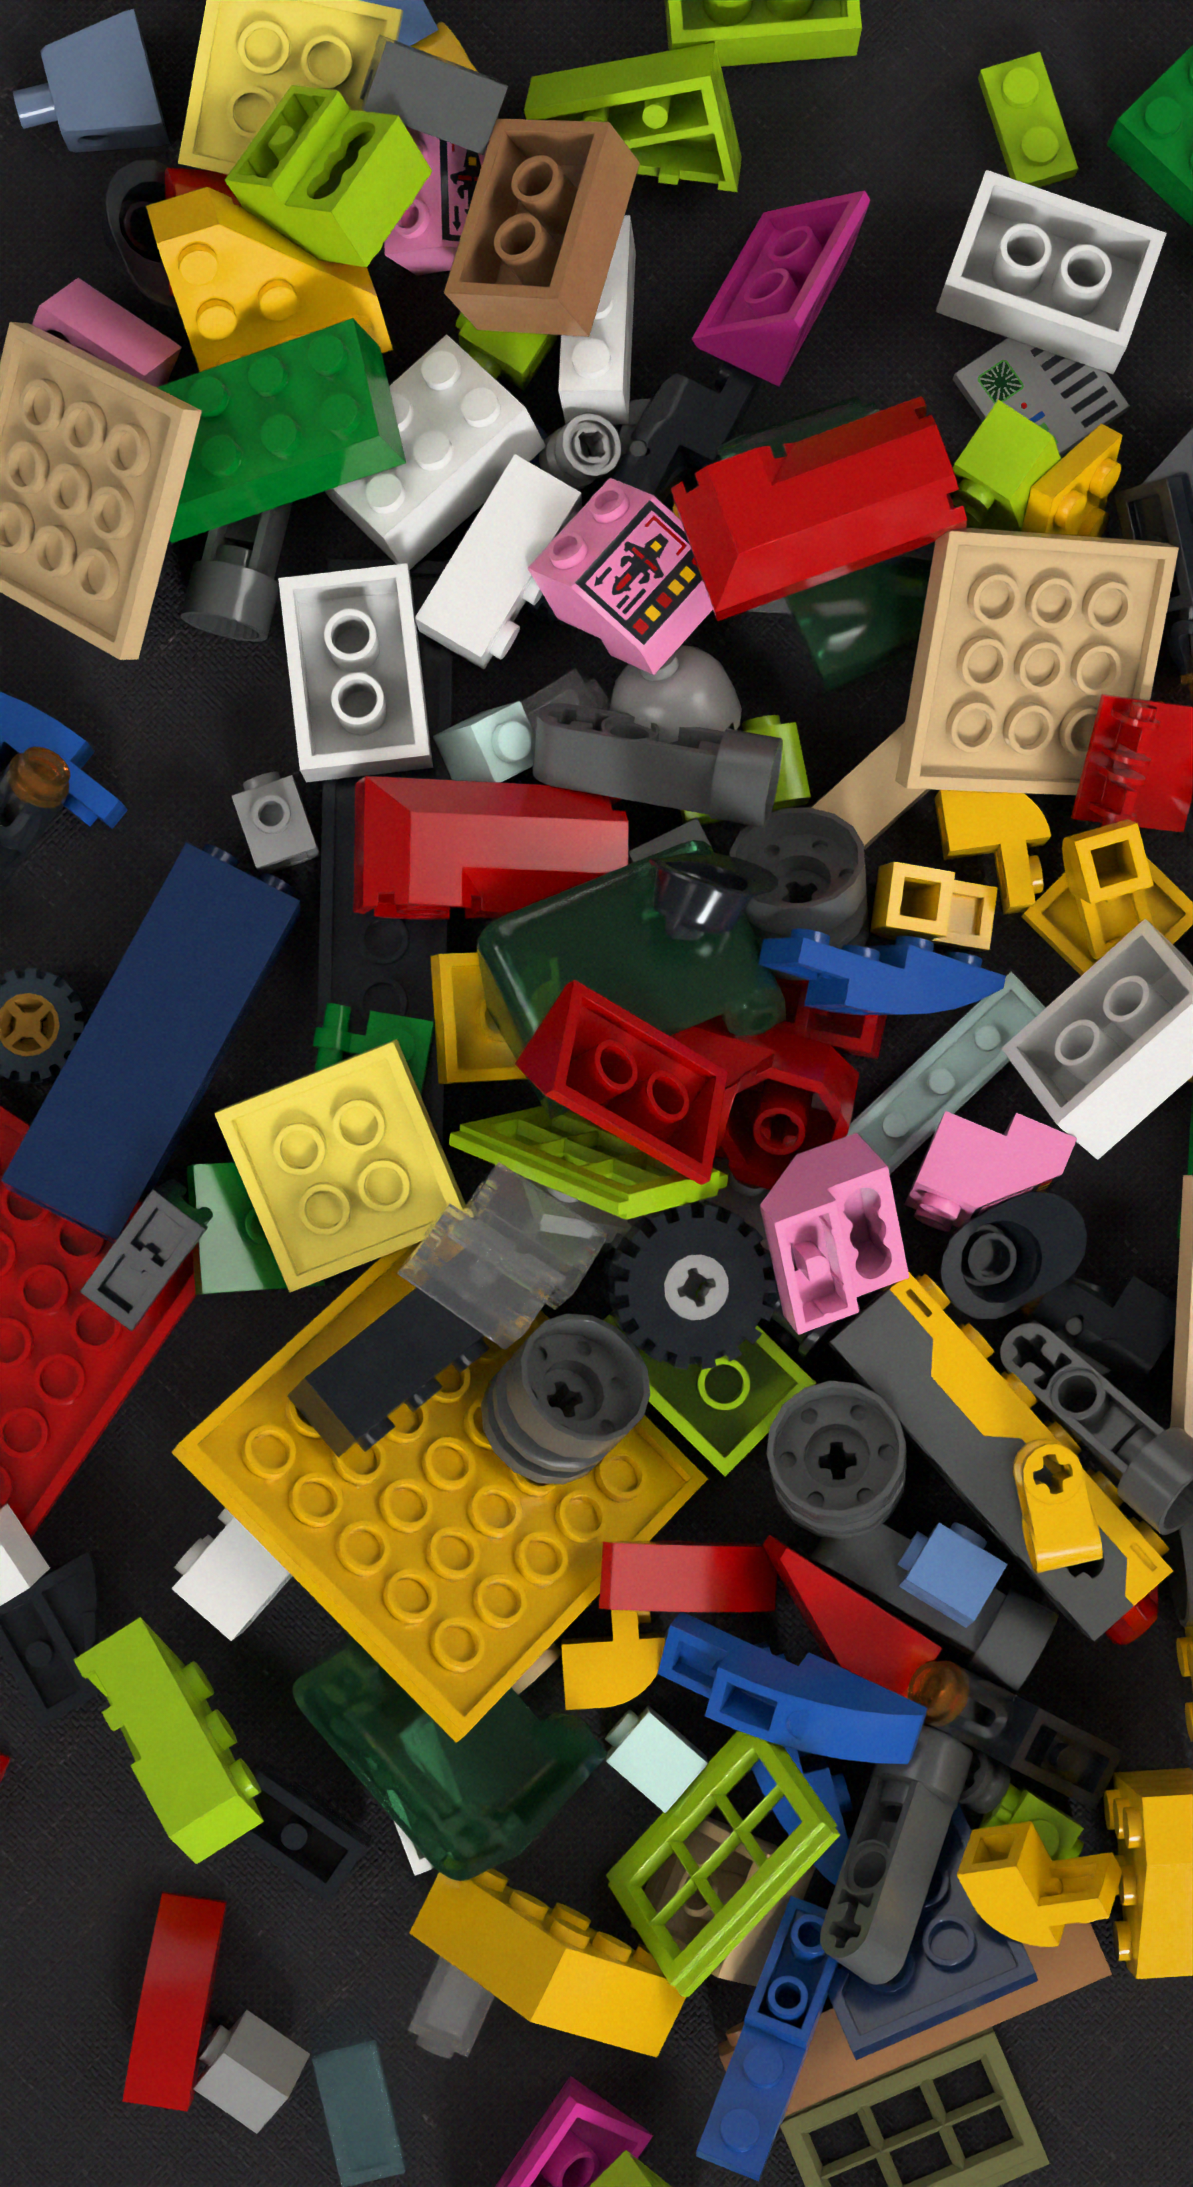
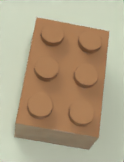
[444,119,640,337]

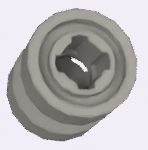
[539,413,621,490]

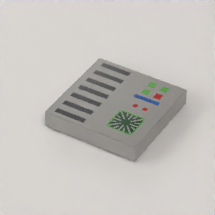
[953,338,1130,456]

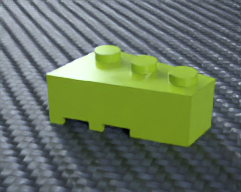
[524,42,742,192]
[950,399,1061,532]
[73,1617,264,1864]

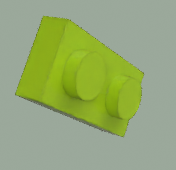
[978,52,1078,188]

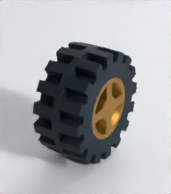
[0,968,91,1085]

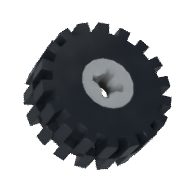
[602,1200,777,1370]

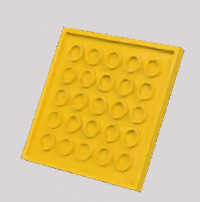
[171,1227,708,1743]

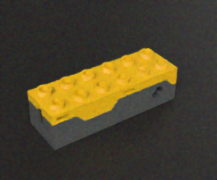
[823,1272,1173,1645]

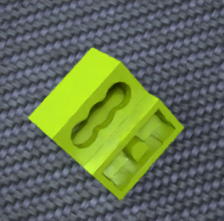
[225,85,433,267]

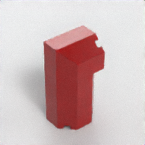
[671,396,967,621]
[353,776,628,922]
[613,983,859,1190]

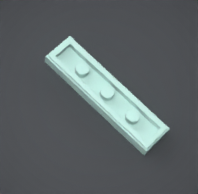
[847,972,1046,1175]

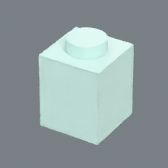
[433,701,536,783]
[605,1705,708,1813]

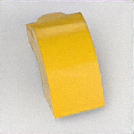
[934,790,1051,915]
[1062,819,1154,960]
[870,862,998,952]
[561,1610,665,1710]
[957,1821,1123,1947]

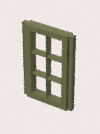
[780,2027,1050,2187]

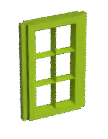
[449,1104,728,1220]
[606,1731,840,1997]

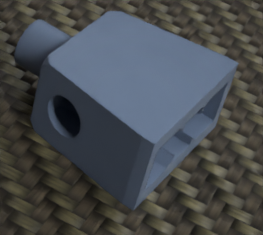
[13,9,170,153]

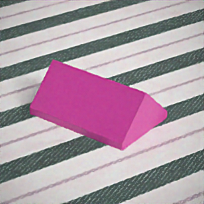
[692,190,870,386]
[495,2076,653,2187]

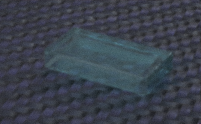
[312,2040,407,2187]

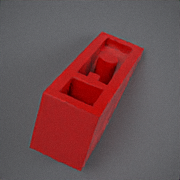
[762,1535,942,1699]

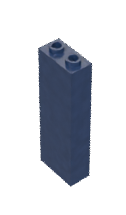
[1,842,301,1244]

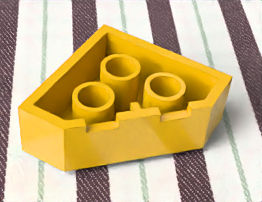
[146,187,393,372]
[1104,1768,1193,1979]
[409,1862,686,2058]

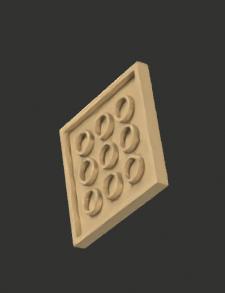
[0,322,202,660]
[895,528,1179,795]

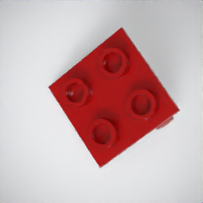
[1071,694,1193,832]

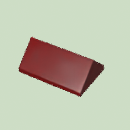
[515,979,728,1185]

